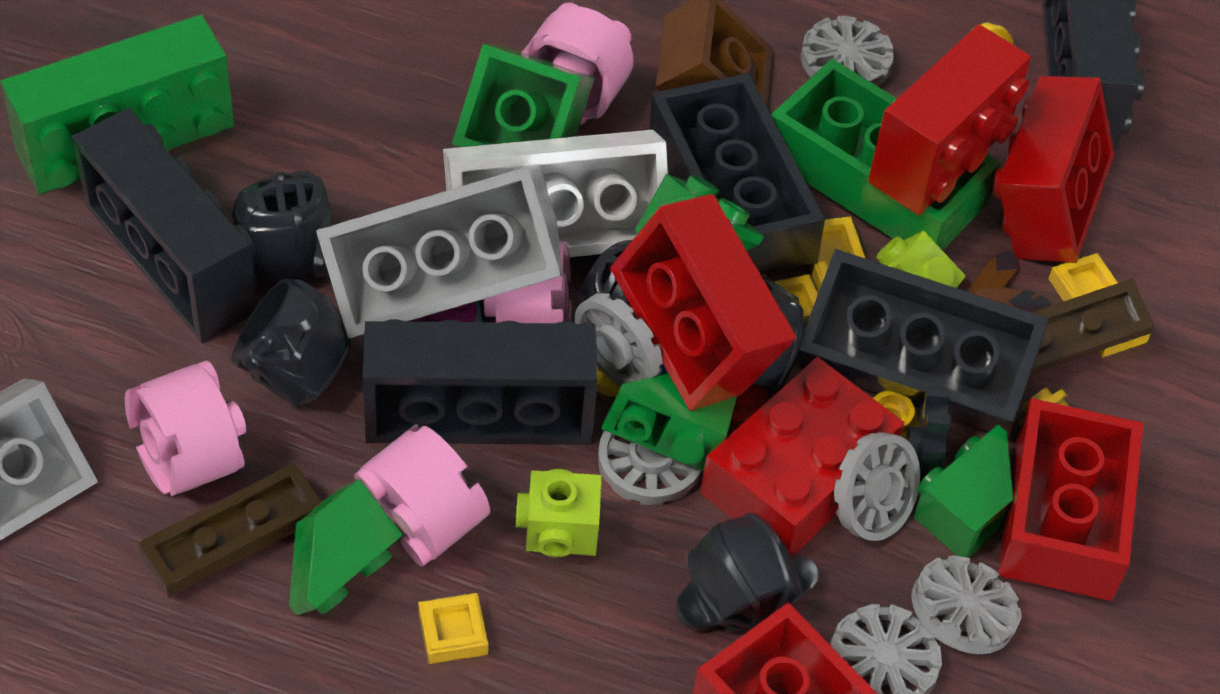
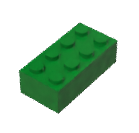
[0,14,234,195]
[771,58,1001,251]

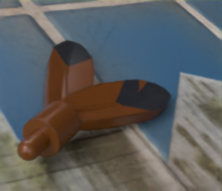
[967,252,1052,312]

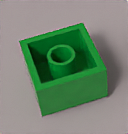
[452,44,595,147]

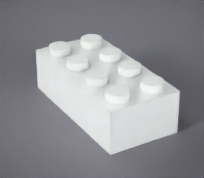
[443,130,668,257]

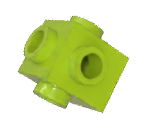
[516,469,602,557]

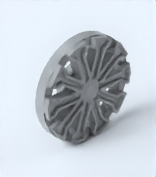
[801,16,894,86]
[575,293,663,386]
[598,431,702,505]
[834,432,920,541]
[911,555,1022,654]
[830,604,942,694]

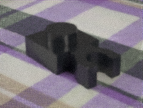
[906,387,951,483]

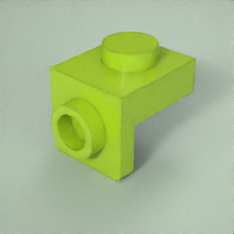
[876,230,965,288]

